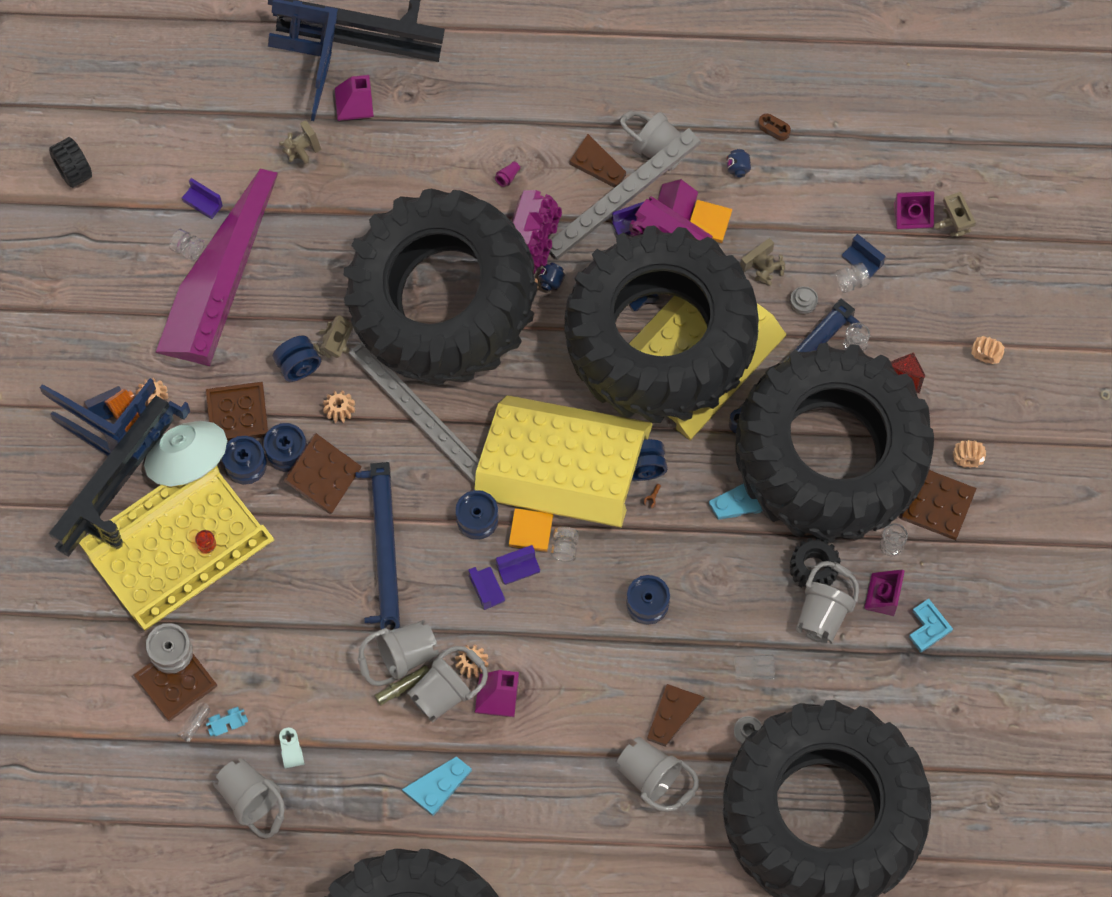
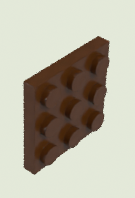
[206,381,269,442]
[284,433,362,514]
[901,470,977,541]
[134,654,217,722]

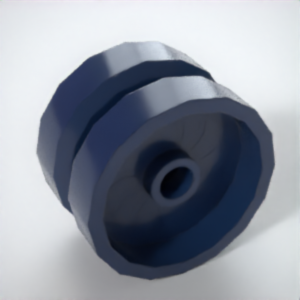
[272,335,322,382]
[264,423,307,472]
[222,436,267,485]
[632,439,668,481]
[455,490,499,540]
[626,575,670,625]

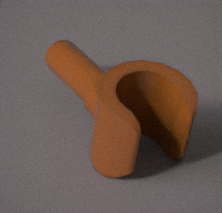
[644,484,661,508]

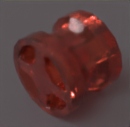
[195,530,216,553]

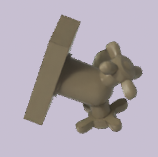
[279,120,322,164]
[935,192,976,237]
[740,238,785,286]
[313,315,353,358]

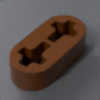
[758,113,791,141]

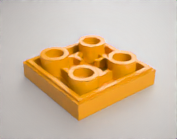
[690,200,732,243]
[509,508,553,552]

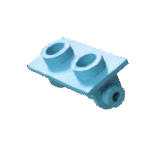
[206,707,248,737]

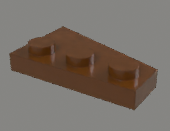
[570,134,626,188]
[647,684,705,747]

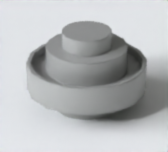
[790,286,818,314]
[733,716,762,745]

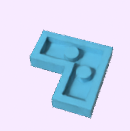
[909,599,953,653]

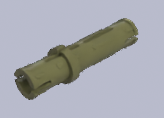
[374,665,429,706]

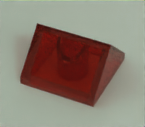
[890,352,925,394]

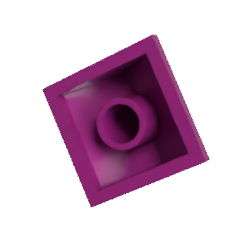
[658,179,698,221]
[894,191,934,229]
[864,569,905,616]

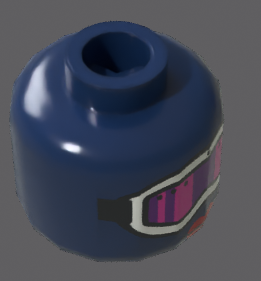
[726,149,751,178]
[538,262,565,292]

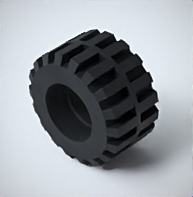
[49,137,92,188]
[790,538,841,588]

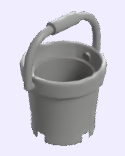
[620,111,682,172]
[796,561,859,644]
[357,620,439,686]
[407,646,488,723]
[615,737,699,812]
[213,758,284,839]

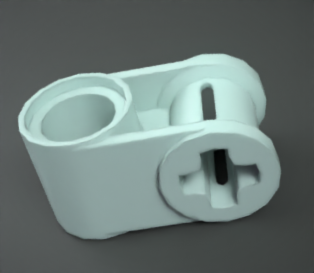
[279,728,304,769]

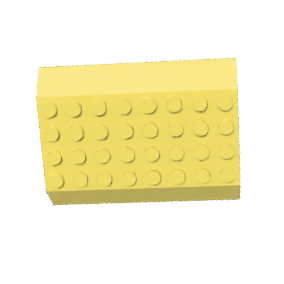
[629,296,786,441]
[475,395,653,528]
[79,466,274,631]

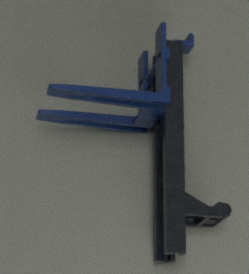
[268,0,445,121]
[40,378,190,557]

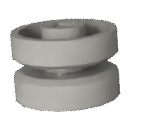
[146,623,193,673]

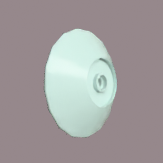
[144,421,227,487]

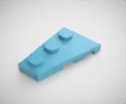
[708,484,763,520]
[402,756,472,816]

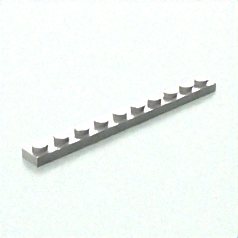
[550,128,701,260]
[349,342,479,485]

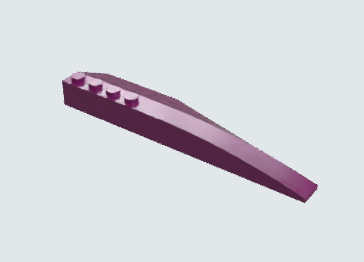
[156,168,278,366]

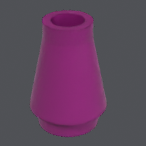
[495,161,520,187]

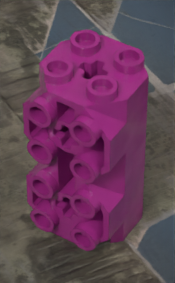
[512,190,562,274]
[629,196,713,240]

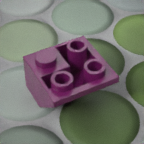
[335,75,374,121]
[475,670,519,717]

